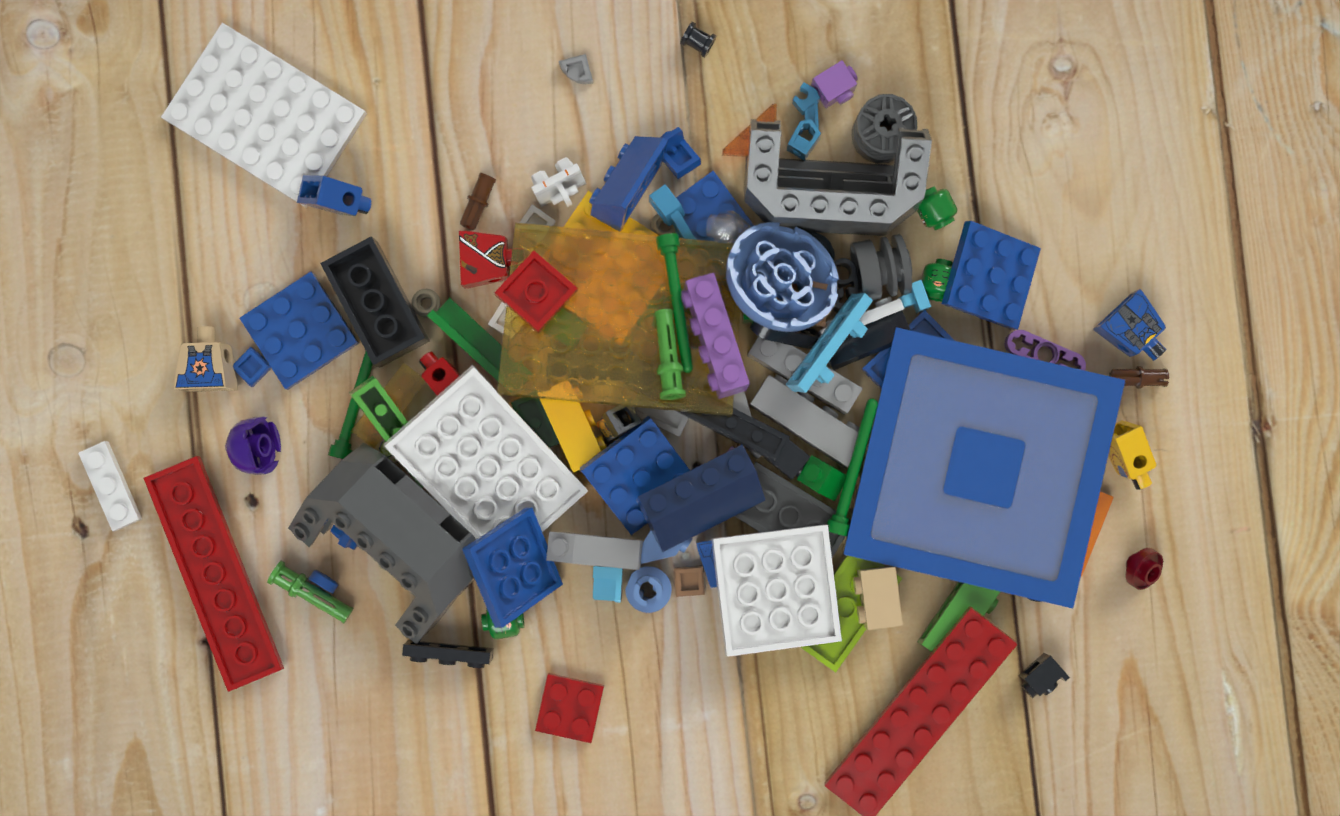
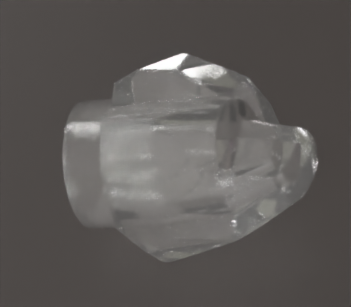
[706,210,750,245]

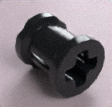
[680,22,717,58]

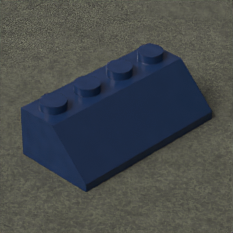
[636,445,766,553]

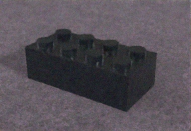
[320,236,430,368]

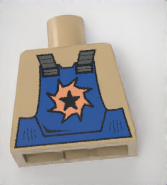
[174,326,238,392]

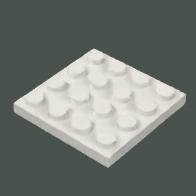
[712,525,842,657]

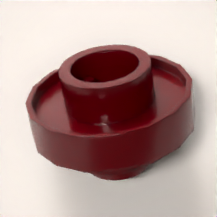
[1125,548,1164,590]

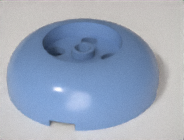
[726,222,839,332]

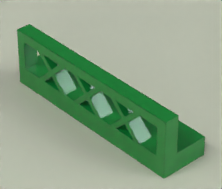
[427,298,534,396]

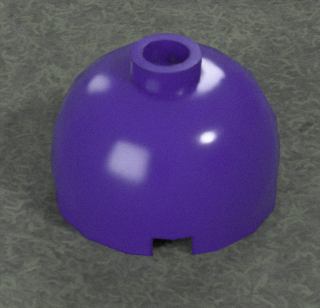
[225,416,281,475]

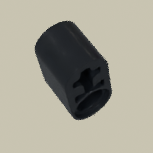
[833,258,860,313]

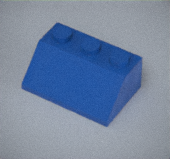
[589,136,668,232]

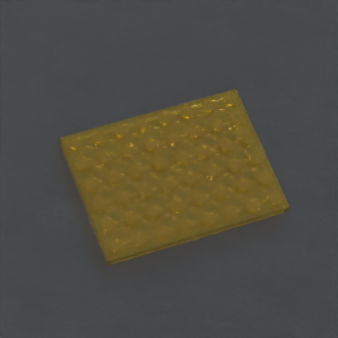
[497,223,741,416]

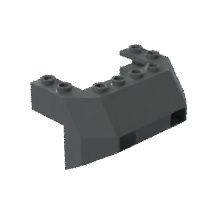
[744,119,932,236]
[288,442,476,644]

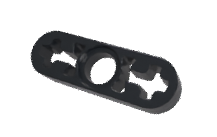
[750,321,820,349]

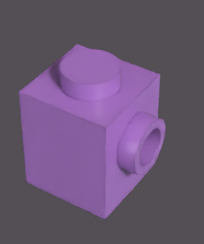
[811,60,858,109]

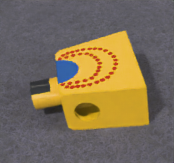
[1108,420,1157,490]

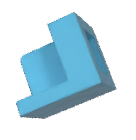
[593,566,623,603]

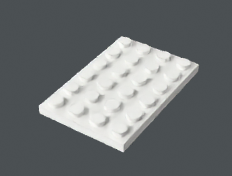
[161,23,367,208]
[384,365,588,539]

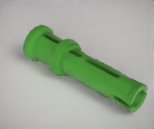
[654,309,686,400]
[267,560,354,624]

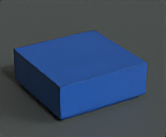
[233,347,272,387]

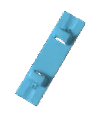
[785,293,873,393]

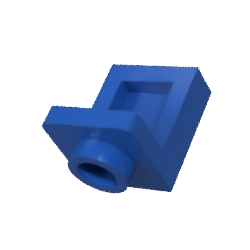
[661,127,701,179]

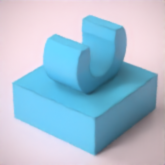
[898,280,931,314]

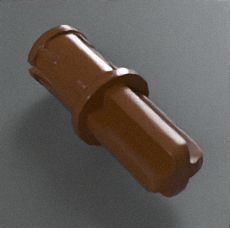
[460,173,496,230]
[1109,366,1169,389]

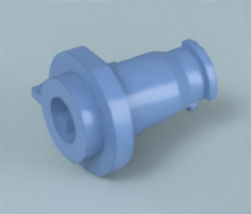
[625,566,672,613]

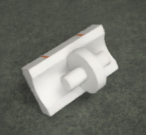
[531,157,586,207]

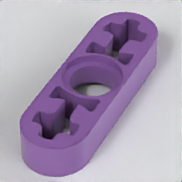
[1004,330,1086,371]

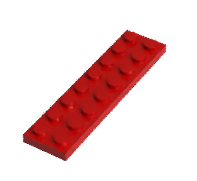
[143,456,285,692]
[825,606,1018,816]

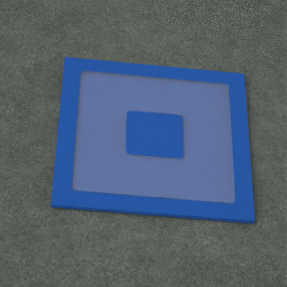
[843,327,1125,609]

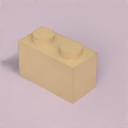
[853,566,903,630]

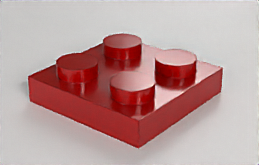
[494,250,578,333]
[535,673,604,743]

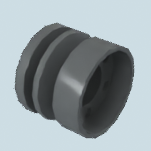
[852,94,917,164]
[850,234,912,300]

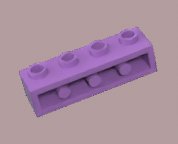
[681,273,750,399]

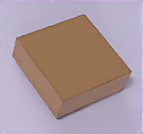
[674,566,705,597]

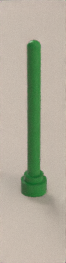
[656,233,693,373]
[328,351,373,459]
[826,399,878,536]

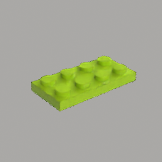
[801,555,903,673]

